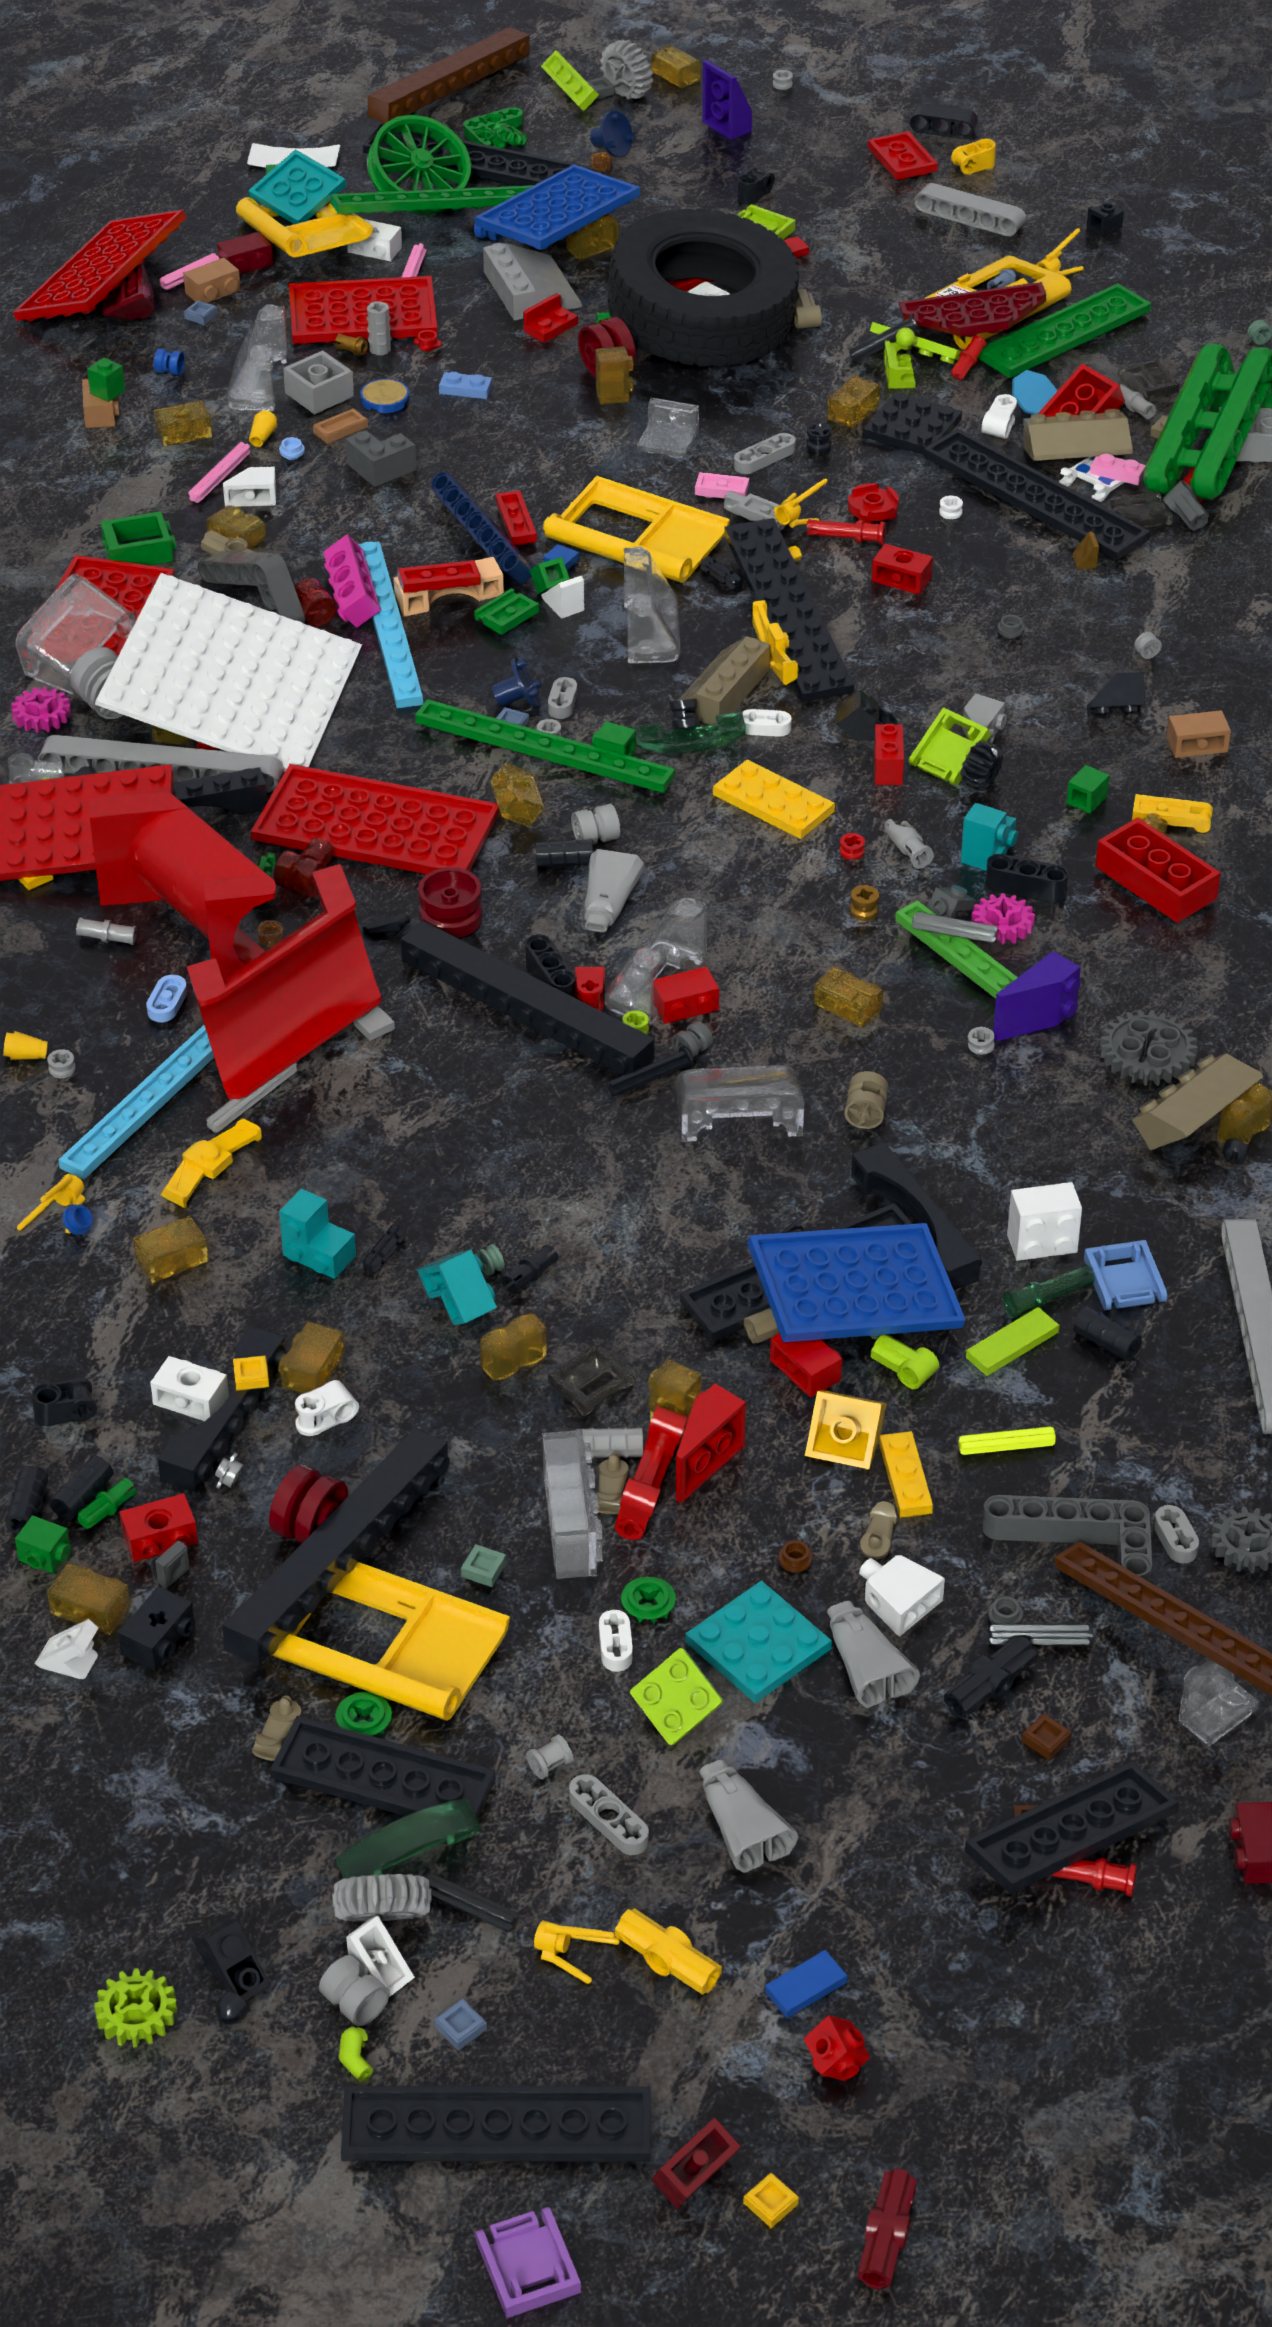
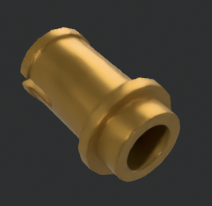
[335,334,368,356]

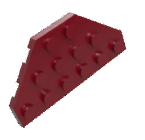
[899,282,1046,337]

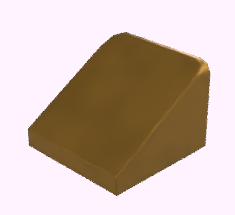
[1073,532,1099,569]

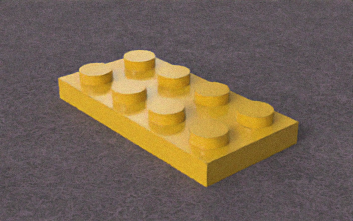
[713,759,835,839]

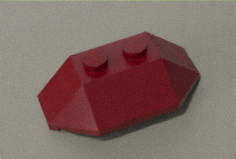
[102,263,154,320]

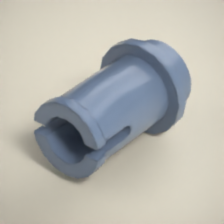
[987,269,1016,289]

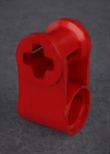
[575,966,605,1012]

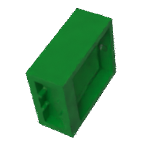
[100,511,176,565]

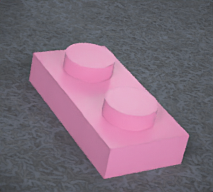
[1090,454,1146,485]
[695,472,749,498]

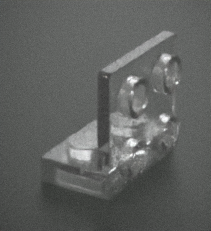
[637,397,699,458]
[1179,1659,1259,1746]

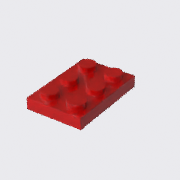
[867,131,938,180]

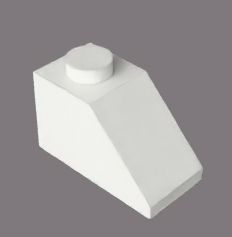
[223,467,276,507]

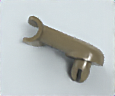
[594,1453,629,1514]
[860,1501,898,1560]
[252,1695,301,1761]

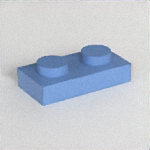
[439,372,492,399]

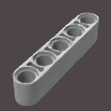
[914,183,1026,236]

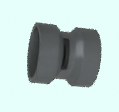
[671,1021,713,1058]

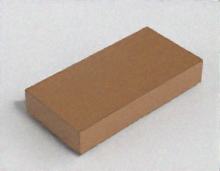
[313,408,368,444]

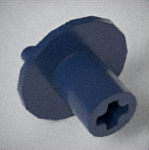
[590,111,635,157]
[492,657,542,708]

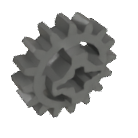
[1211,1507,1272,1573]

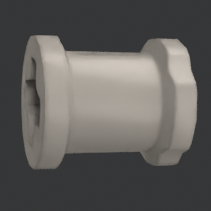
[526,1735,573,1779]

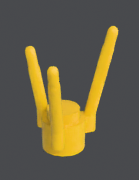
[1036,228,1084,276]
[774,479,828,528]
[17,1174,86,1234]
[534,1920,620,1984]

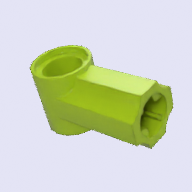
[871,1334,939,1389]

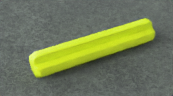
[958,1426,1056,1455]

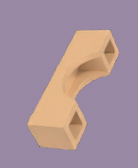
[394,557,504,616]

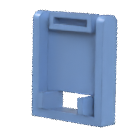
[1084,1240,1167,1311]

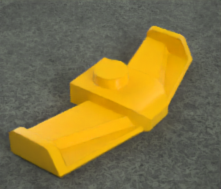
[753,600,798,685]
[160,1118,262,1208]

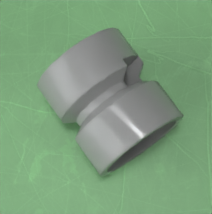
[571,803,620,845]
[319,1955,390,2027]

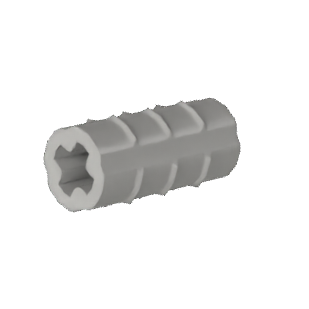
[367,302,392,355]
[576,1426,643,1459]

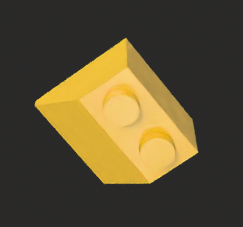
[805,1390,887,1469]

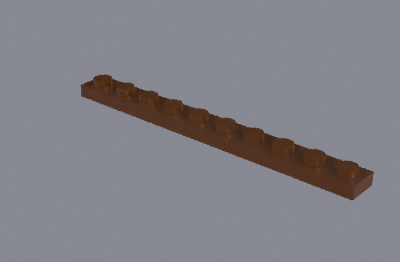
[1054,1541,1272,1696]

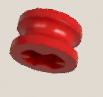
[839,833,865,860]

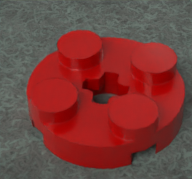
[847,483,899,523]

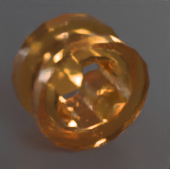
[590,152,611,172]
[257,920,283,947]

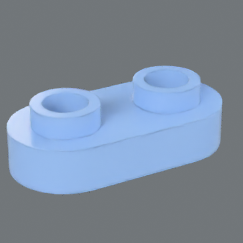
[146,975,187,1022]

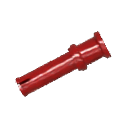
[806,519,886,545]
[1049,1858,1137,1897]

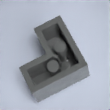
[345,430,416,487]

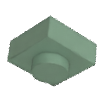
[461,1544,506,1587]

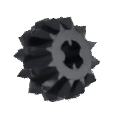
[961,741,1004,789]

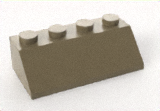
[1023,409,1133,461]
[671,636,770,728]
[1132,1053,1263,1150]

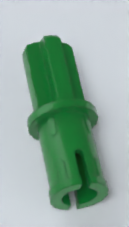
[77,1478,137,1529]

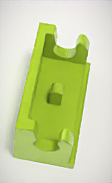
[884,341,915,389]

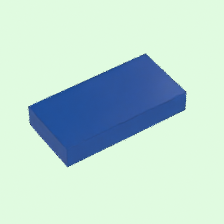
[765,1950,847,2018]

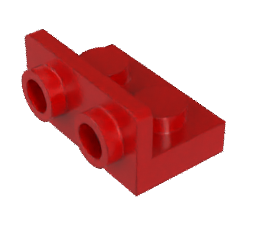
[523,293,578,343]

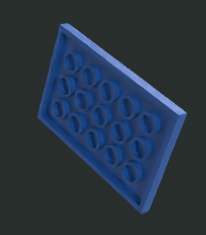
[475,164,641,250]
[747,1223,966,1342]

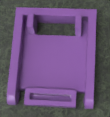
[475,2207,581,2318]

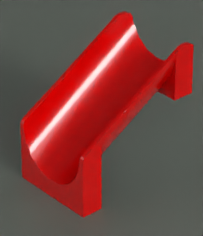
[88,792,277,980]
[187,864,382,1100]

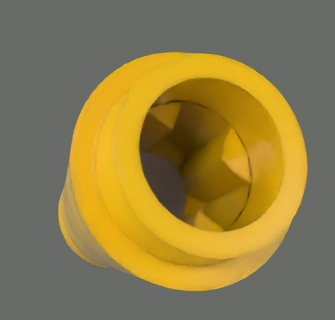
[249,410,277,447]
[3,1031,48,1060]

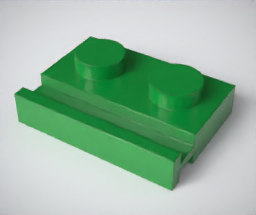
[474,588,539,635]

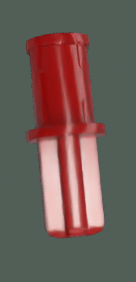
[951,335,987,381]

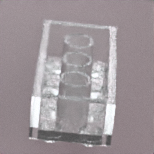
[542,1430,602,1579]

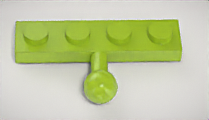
[870,322,961,364]

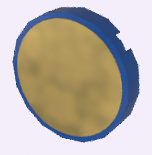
[360,379,410,414]

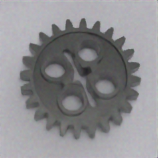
[1100,1010,1198,1086]

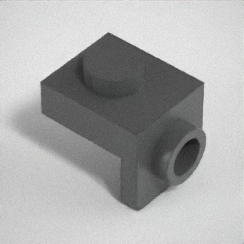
[928,885,976,918]

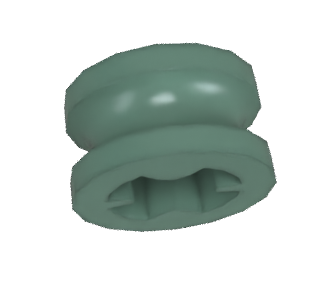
[1248,319,1272,345]
[476,1244,505,1276]

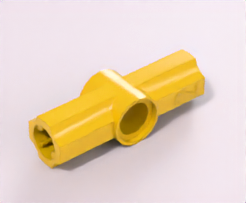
[615,1908,722,1994]

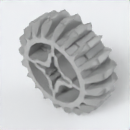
[600,40,653,99]
[332,1874,432,1922]

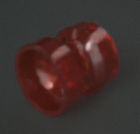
[297,837,335,877]

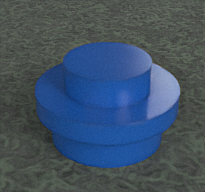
[62,1205,93,1235]

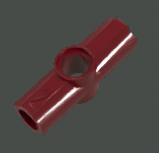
[858,2168,917,2290]

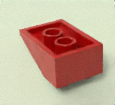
[1038,363,1125,417]
[676,1383,746,1503]

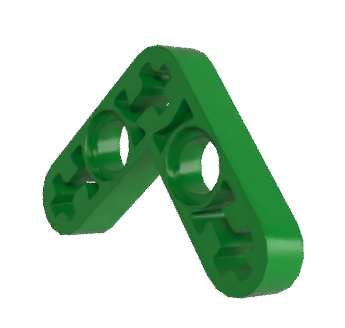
[464,107,523,149]

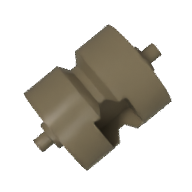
[844,1071,889,1129]

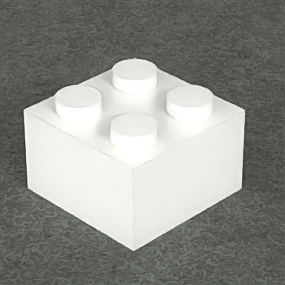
[1007,1182,1082,1261]

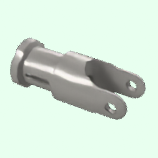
[884,819,934,869]

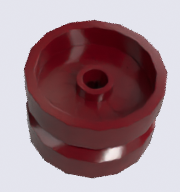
[578,316,635,379]
[418,867,483,938]
[269,1465,349,1544]

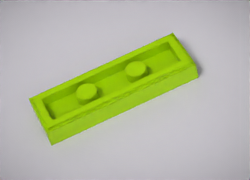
[966,1307,1059,1376]

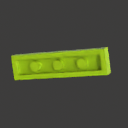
[541,50,599,111]

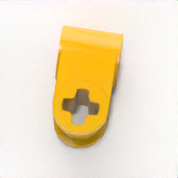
[951,139,996,175]

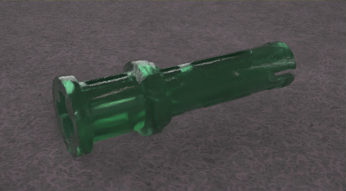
[1002,1265,1095,1318]

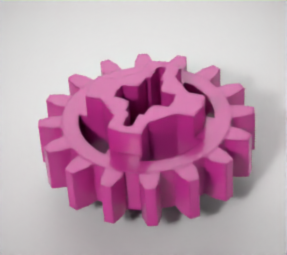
[11,687,71,733]
[971,893,1035,945]

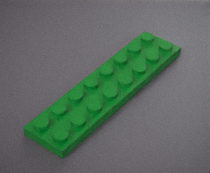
[978,283,1151,378]

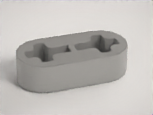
[548,677,577,719]
[1154,1505,1199,1563]

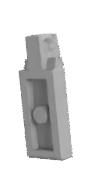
[724,491,787,531]

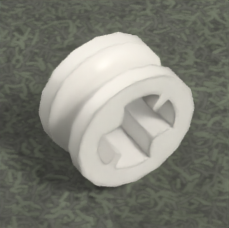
[939,496,963,519]

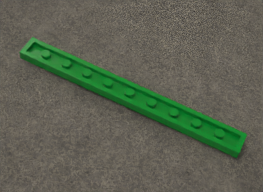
[331,185,534,215]
[415,699,675,793]

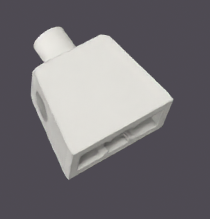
[859,1555,945,1637]

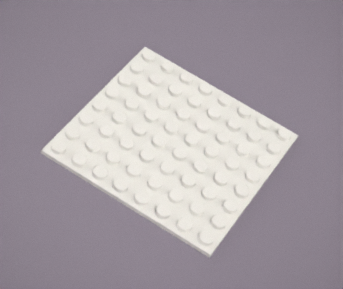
[95,573,362,772]

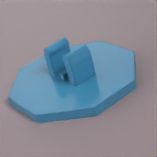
[1012,370,1058,415]

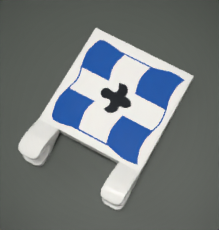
[1059,456,1125,502]

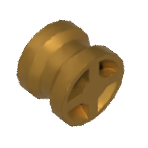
[850,885,879,921]

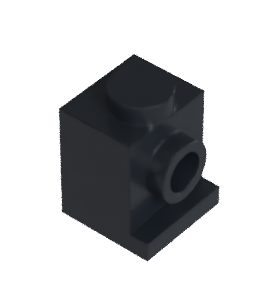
[1086,202,1124,237]

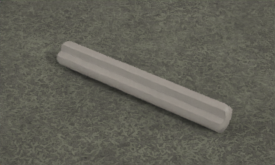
[206,1062,297,1133]

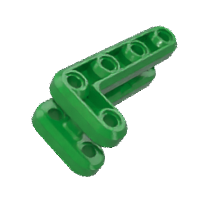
[1144,343,1272,500]

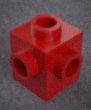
[803,2015,871,2081]

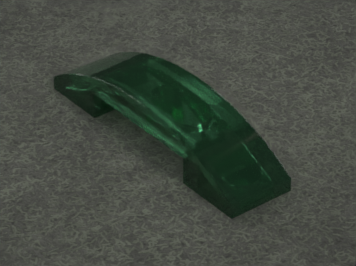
[634,712,746,754]
[335,1799,482,1879]

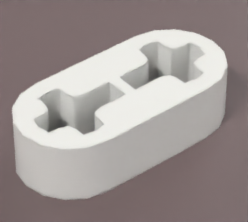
[740,709,792,737]
[599,1610,633,1672]

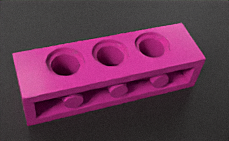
[323,534,381,628]

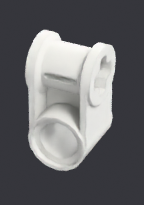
[981,394,1017,439]
[295,1380,359,1436]

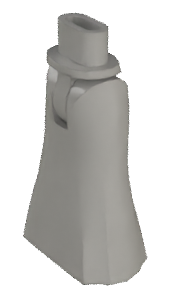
[584,849,645,932]
[827,1601,920,1708]
[699,1759,798,1873]

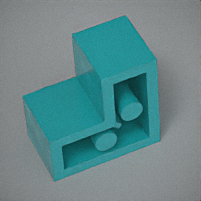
[961,803,1018,871]
[279,1189,356,1279]
[417,1250,497,1325]

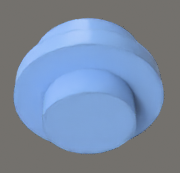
[279,437,305,460]

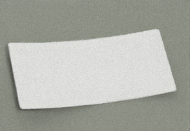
[247,143,340,168]

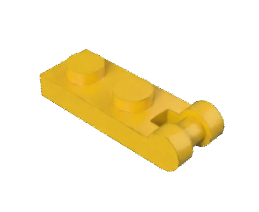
[1132,794,1213,833]

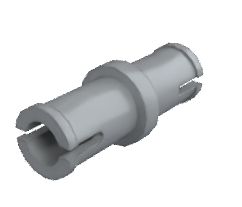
[1120,384,1157,419]
[76,917,137,945]

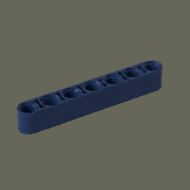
[431,471,533,584]

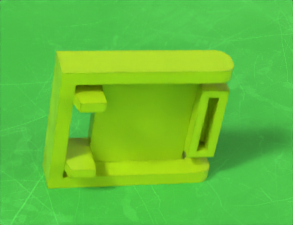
[737,205,795,240]
[909,707,991,786]

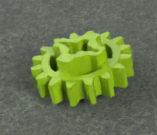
[94,1968,177,2047]

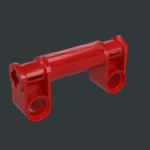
[615,1405,688,1540]

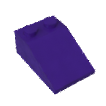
[702,60,752,140]
[993,951,1081,1041]

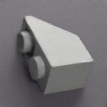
[962,693,1007,743]

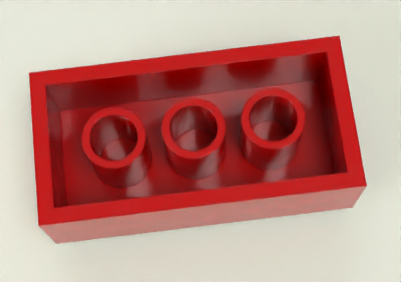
[1095,817,1221,923]

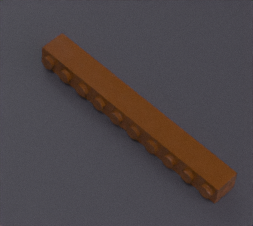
[367,27,530,123]

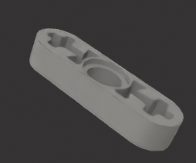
[734,433,796,474]
[569,1774,649,1855]

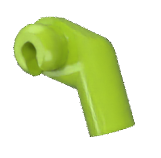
[339,2027,373,2082]

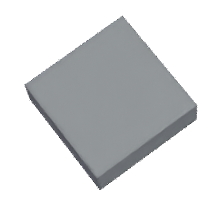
[354,1006,395,1041]

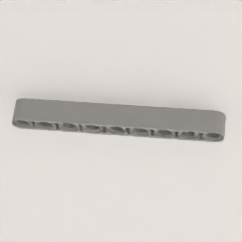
[38,735,284,793]
[1222,1218,1272,1434]

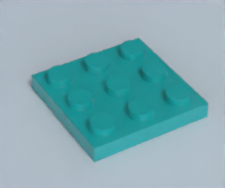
[248,149,347,224]
[685,1580,832,1703]

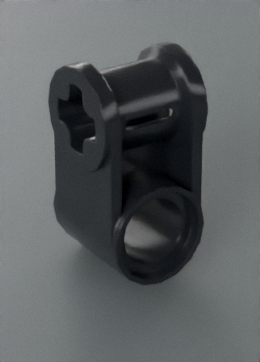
[737,167,775,205]
[32,1377,97,1426]

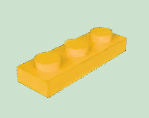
[879,1431,933,1518]

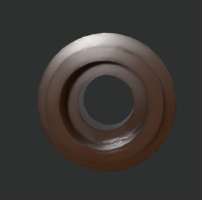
[779,1540,813,1572]

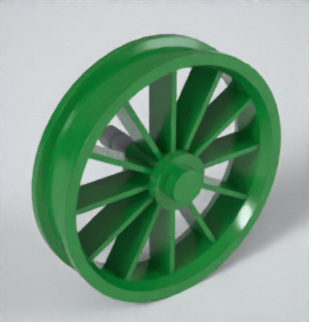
[367,115,471,215]

